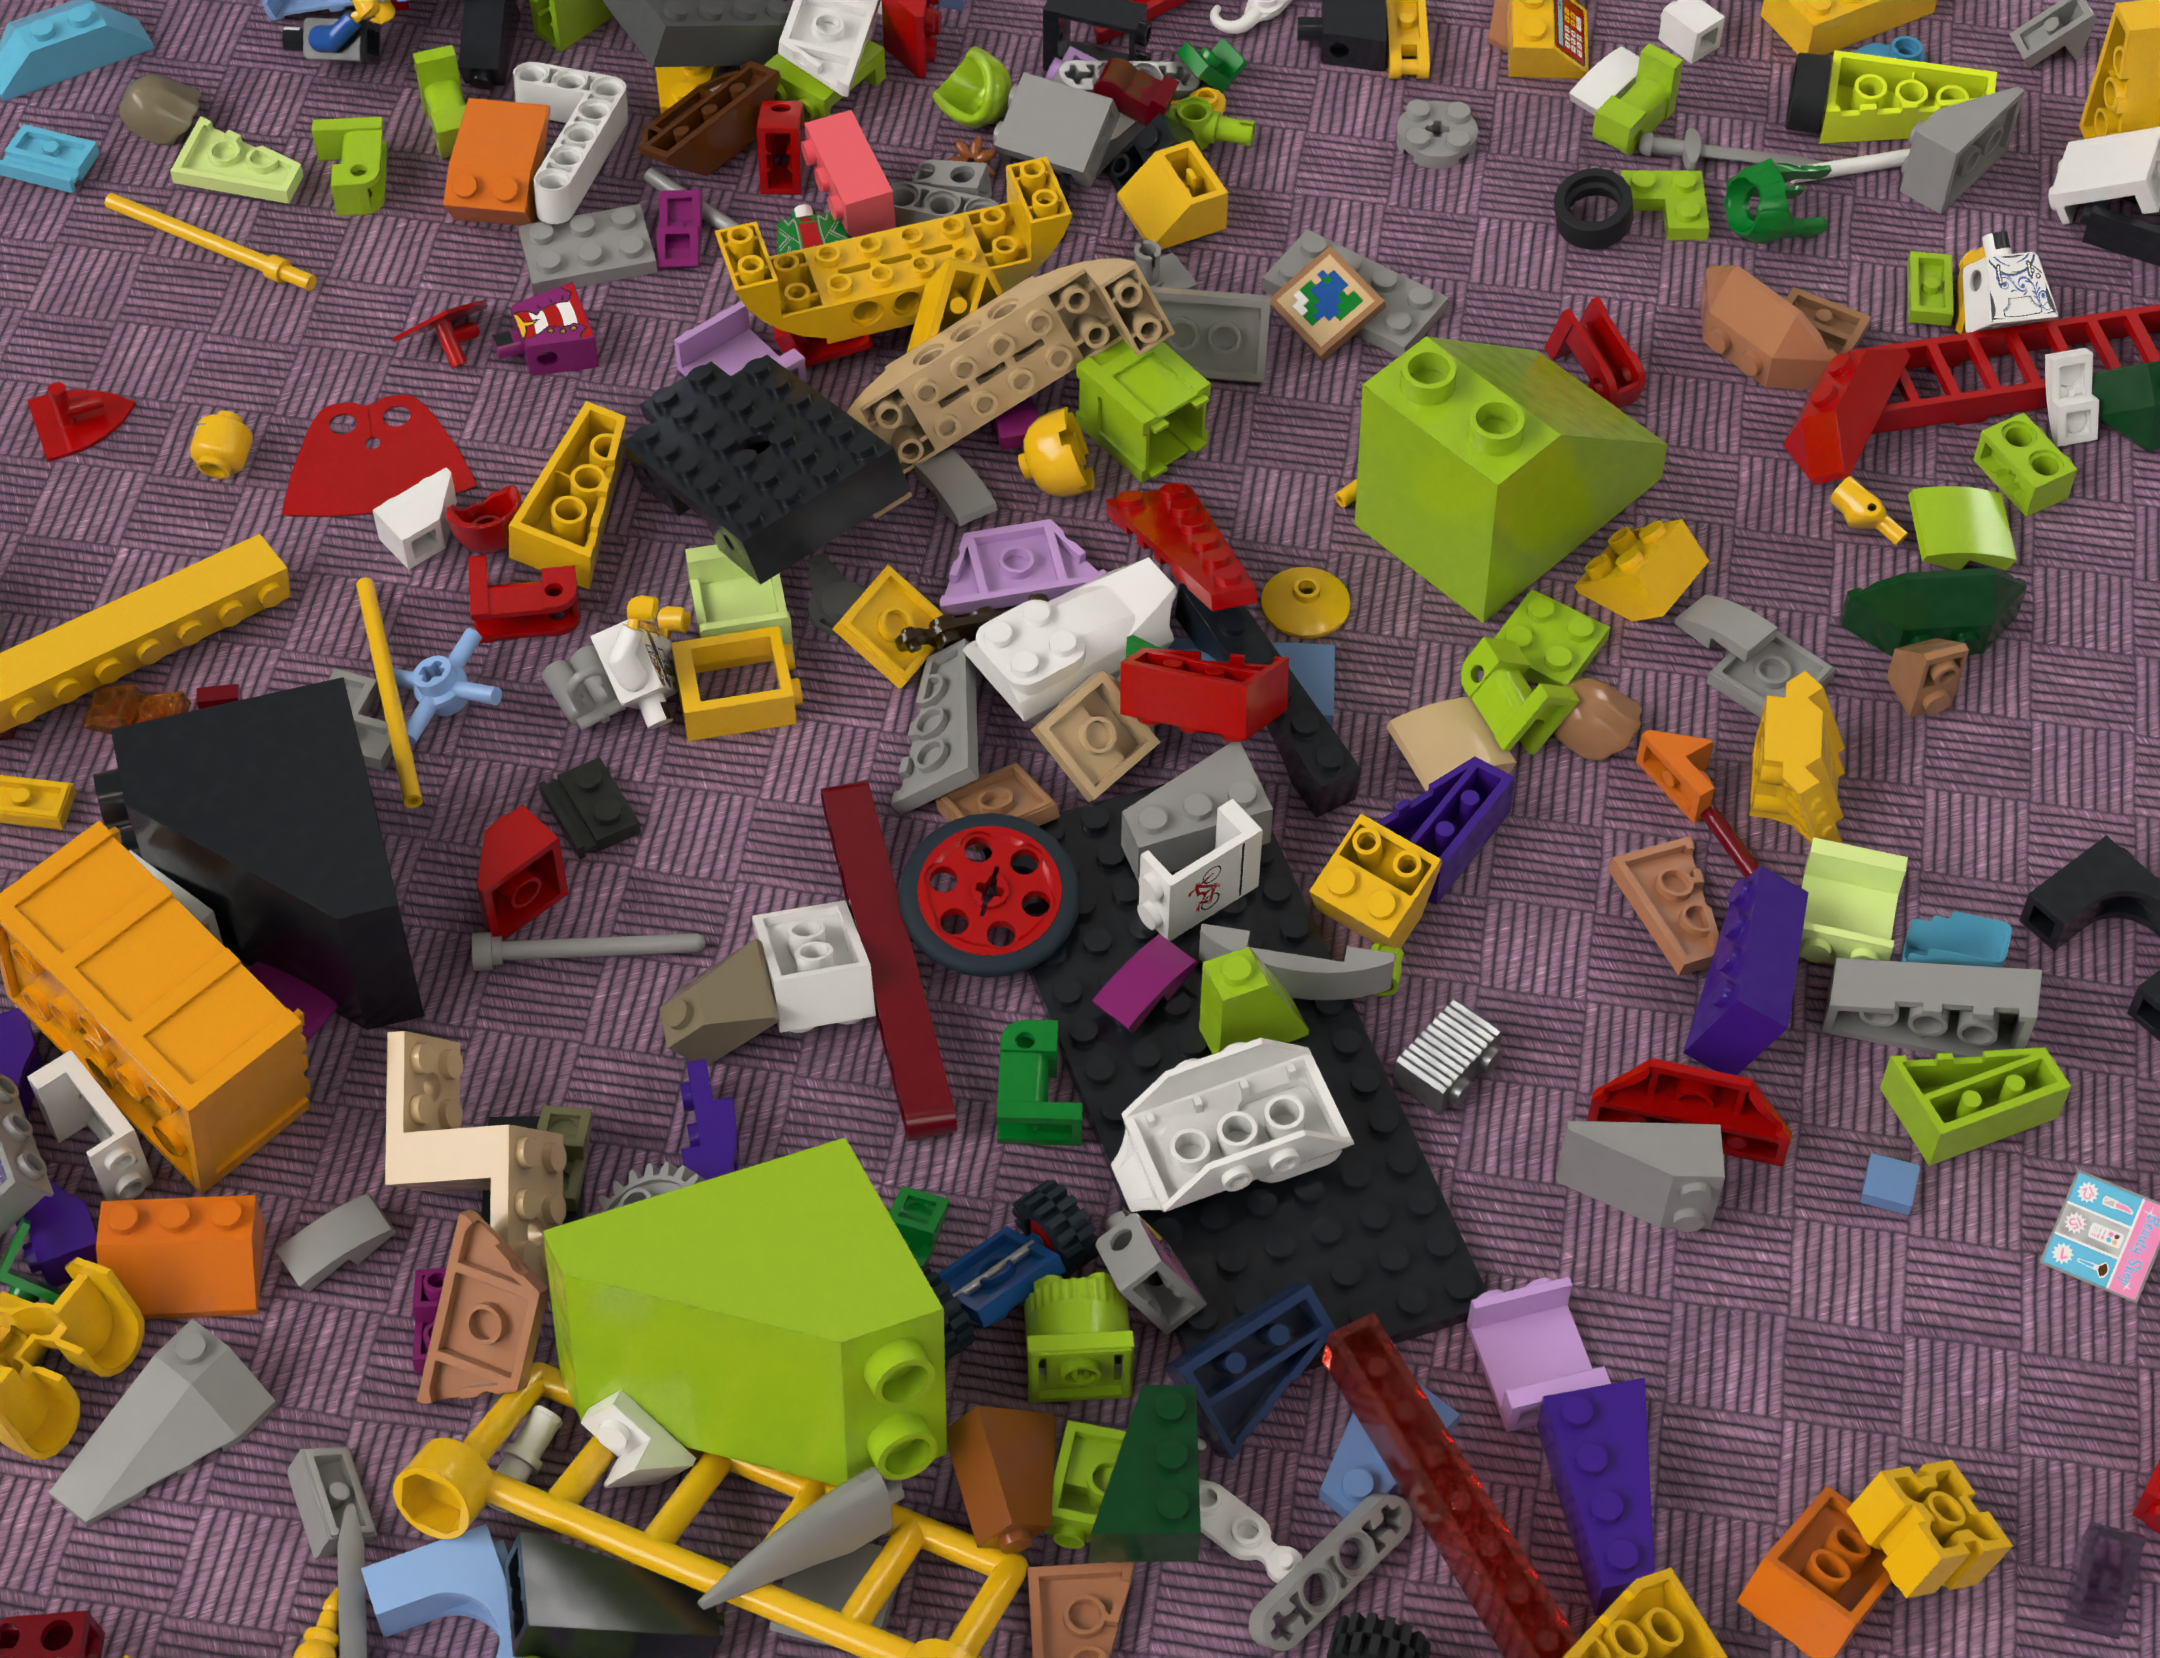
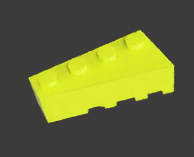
[1819,50,1997,144]

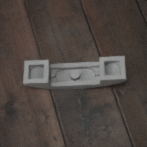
[1199,924,1395,1000]

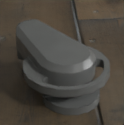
[808,553,866,636]

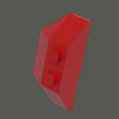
[1782,349,1911,486]
[1587,1058,1792,1167]

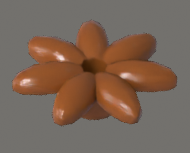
[946,136,997,177]

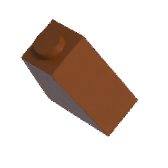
[947,1406,1056,1554]

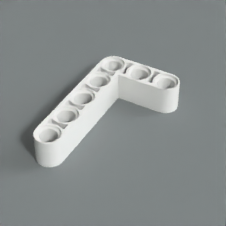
[513,62,628,224]

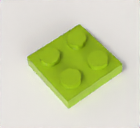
[1494,589,1610,686]

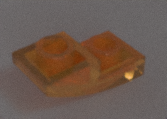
[82,684,192,735]

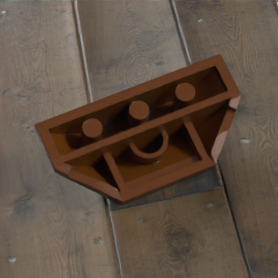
[639,61,781,177]

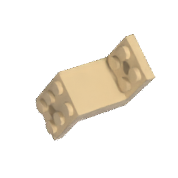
[385,1031,567,1287]

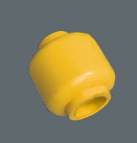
[190,411,253,479]

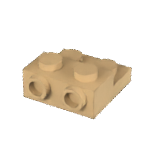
[1031,670,1161,802]

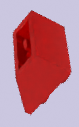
[881,0,942,78]

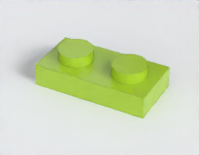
[1907,251,1954,326]

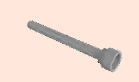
[472,932,706,971]

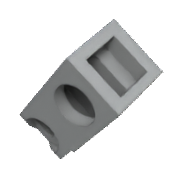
[911,159,992,199]

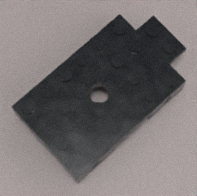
[621,354,911,585]

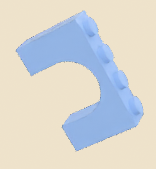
[361,1524,524,1658]

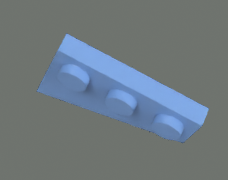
[1319,1352,1460,1518]

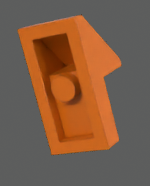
[1636,730,1715,824]

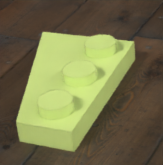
[170,116,304,204]

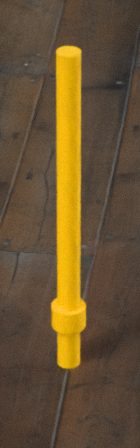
[105,193,317,291]

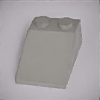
[1900,86,2025,214]
[1556,1121,1725,1232]

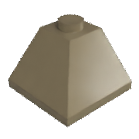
[659,938,780,1066]

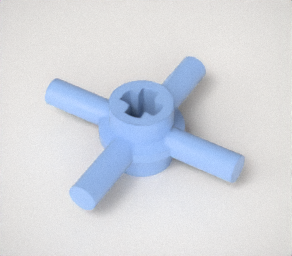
[393,628,502,745]

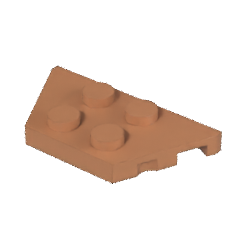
[417,1209,550,1404]

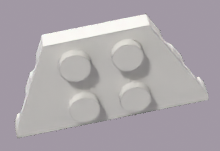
[778,0,881,97]

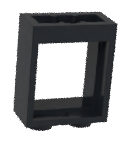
[1043,0,1152,72]
[2080,195,2160,266]

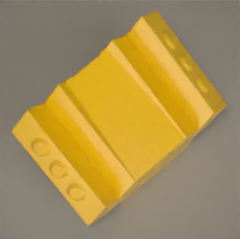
[1749,671,1845,844]

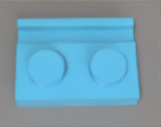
[0,124,100,193]

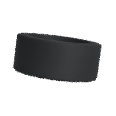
[1785,52,1831,133]
[1554,168,1634,250]

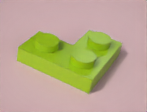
[1620,170,1710,241]

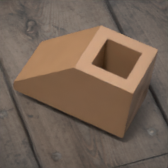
[1887,638,1969,718]

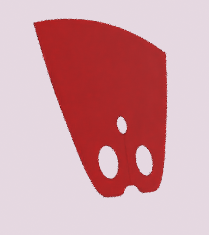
[282,395,477,517]

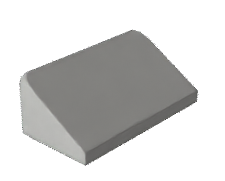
[287,1446,378,1559]

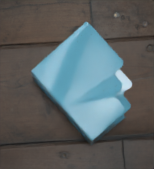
[1901,912,2012,967]

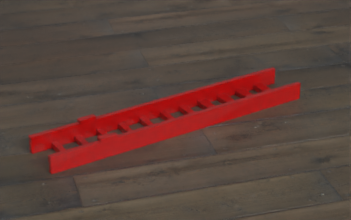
[1848,304,2160,434]

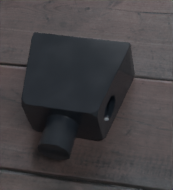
[1297,0,1387,72]

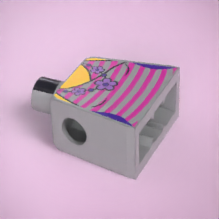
[1095,1211,1207,1335]

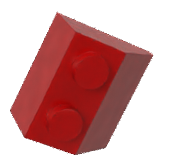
[477,804,569,941]

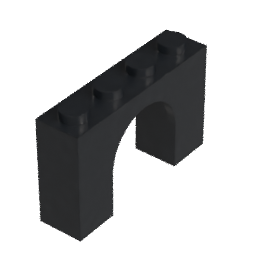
[2019,835,2160,1041]

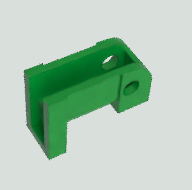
[997,1020,1082,1146]

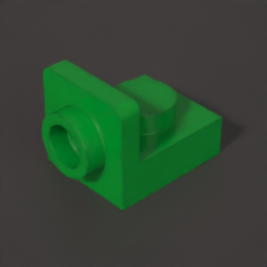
[1176,39,1247,93]

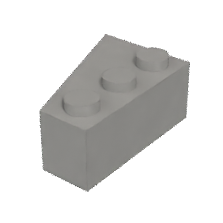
[1121,742,1273,881]

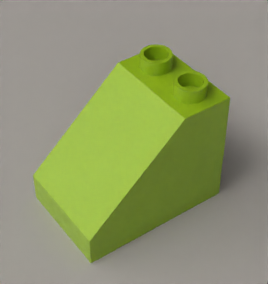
[1355,336,1668,623]
[543,1138,947,1486]

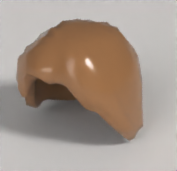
[1553,678,1642,762]

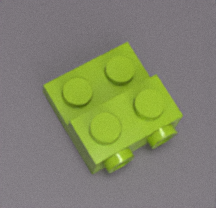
[1045,1420,1126,1549]

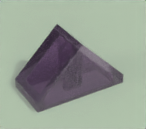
[2064,1521,2146,1640]

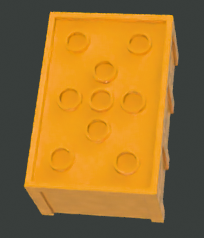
[0,820,311,1195]

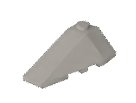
[49,1318,277,1527]

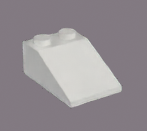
[752,900,876,1033]

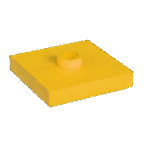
[832,565,944,689]

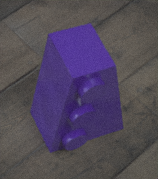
[1377,756,1515,905]

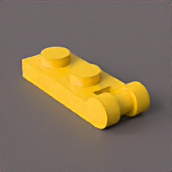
[1386,0,1430,79]

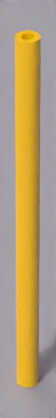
[356,577,423,808]

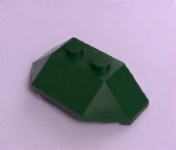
[2092,361,2160,451]
[1840,568,2027,656]

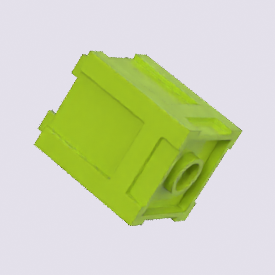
[1076,339,1211,483]

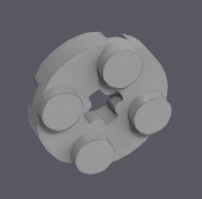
[1396,99,1478,169]

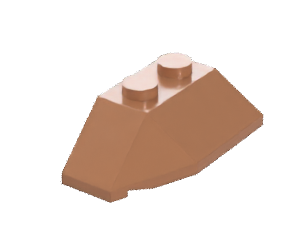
[1700,265,1837,390]

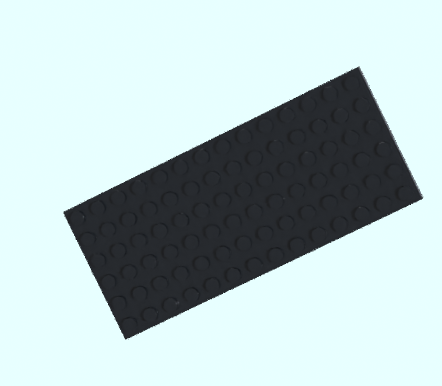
[979,783,1487,1373]

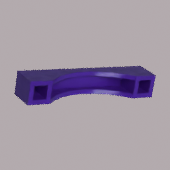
[0,1008,98,1287]

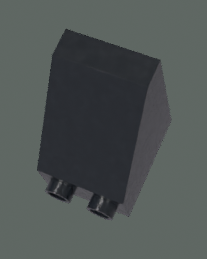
[93,677,425,1030]

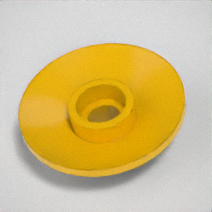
[1261,567,1350,639]

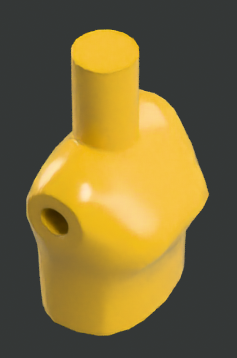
[1830,476,1908,546]

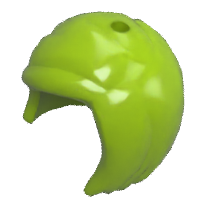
[932,46,1012,129]

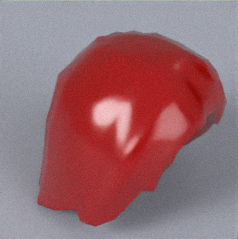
[445,485,522,554]

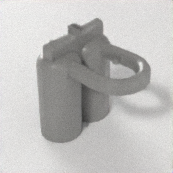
[542,645,626,731]

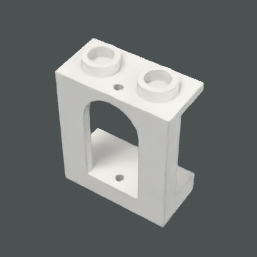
[27,1050,154,1201]

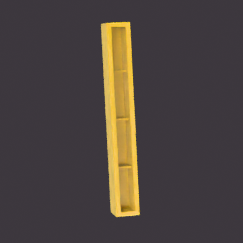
[0,534,291,734]

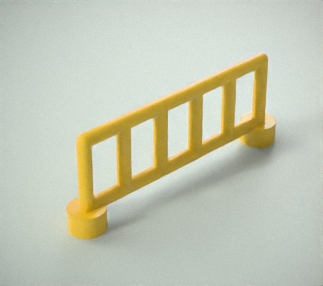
[393,1362,1029,1658]

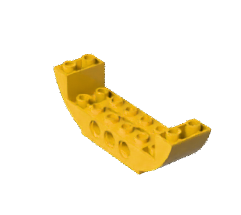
[715,156,1072,344]

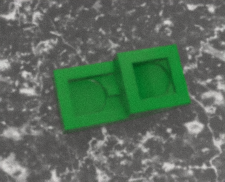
[889,1186,950,1267]

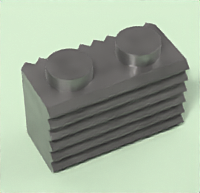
[1393,999,1503,1115]

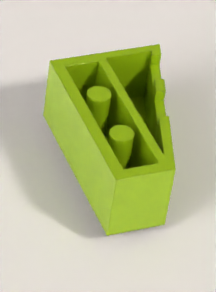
[1880,1047,2071,1166]

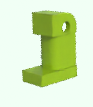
[1592,43,1684,156]
[413,45,466,159]
[312,116,388,216]
[1461,637,1580,755]

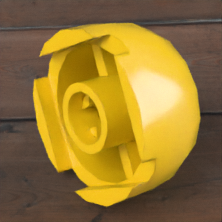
[1018,407,1095,497]

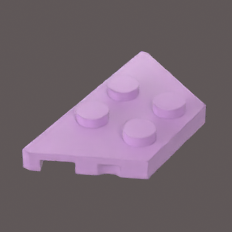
[939,519,1107,616]

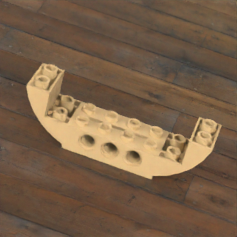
[846,258,1175,519]

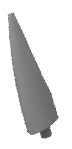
[698,1467,904,1610]

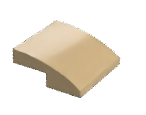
[1386,696,1517,791]

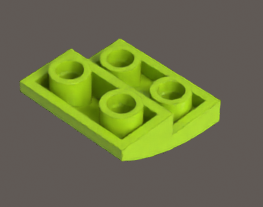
[1908,486,2017,570]

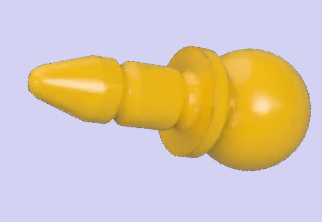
[293,1587,339,1658]

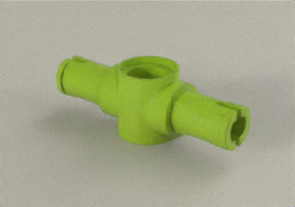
[1165,96,1256,150]

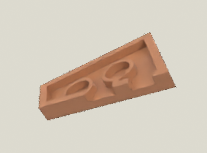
[1607,836,1719,976]
[1027,1562,1135,1658]

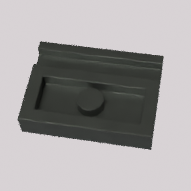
[538,757,641,860]

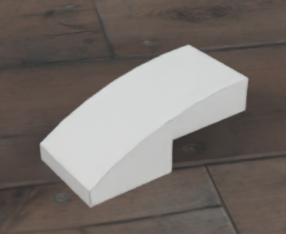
[1569,46,1640,115]
[2045,348,2099,447]

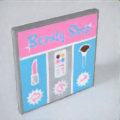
[2039,1169,2160,1303]

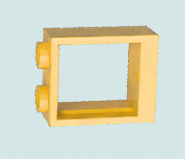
[671,626,803,742]

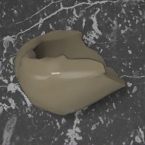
[119,73,202,145]

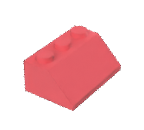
[801,110,896,237]

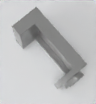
[993,72,1120,188]

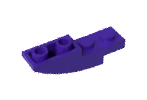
[680,1059,739,1180]

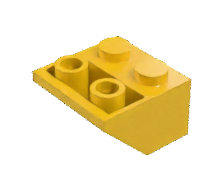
[1117,140,1228,250]
[1574,519,1709,622]
[1309,814,1442,949]

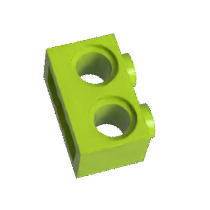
[1973,412,2078,517]

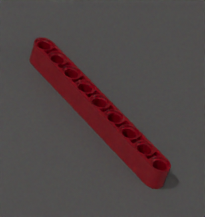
[821,780,958,1141]

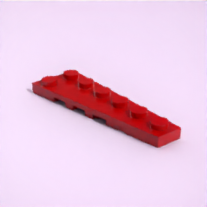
[1106,483,1257,611]

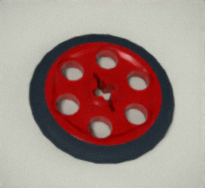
[898,813,1081,978]

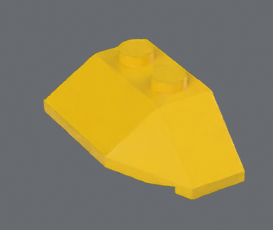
[906,257,1004,353]

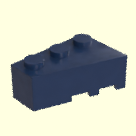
[1164,1284,1336,1460]

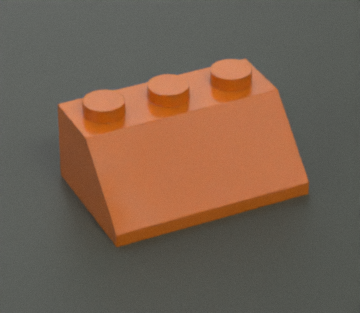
[96,1195,266,1320]

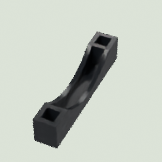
[1175,583,1361,818]

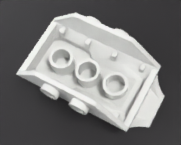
[962,557,1178,724]
[1111,1038,1354,1212]

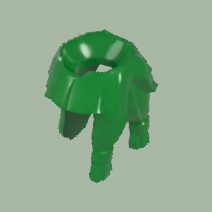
[1723,158,1832,244]

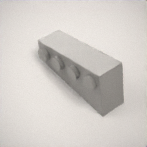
[1821,958,2042,1058]

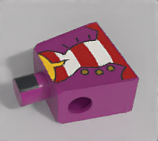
[492,282,599,376]

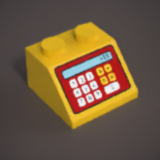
[1507,0,1589,79]

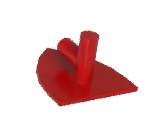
[392,301,488,369]
[27,382,136,462]

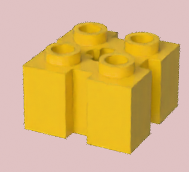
[1846,1460,2013,1598]

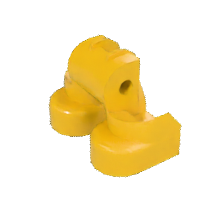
[0,1257,145,1460]

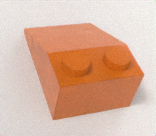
[443,98,551,226]
[1736,1485,1893,1658]

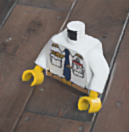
[590,595,691,729]

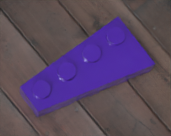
[1683,865,1808,1075]
[1536,1378,1655,1616]

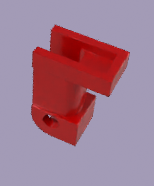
[1544,296,1646,409]
[468,555,581,644]

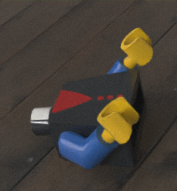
[282,0,395,65]

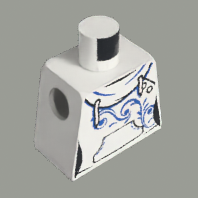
[1963,231,2058,333]

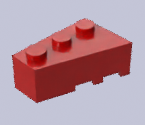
[1120,648,1289,742]

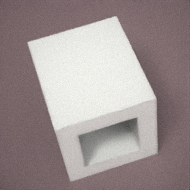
[1658,0,1725,64]

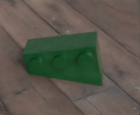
[1090,1385,1201,1562]

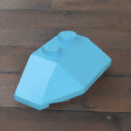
[0,0,154,102]

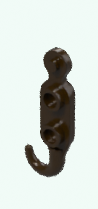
[895,593,1050,653]

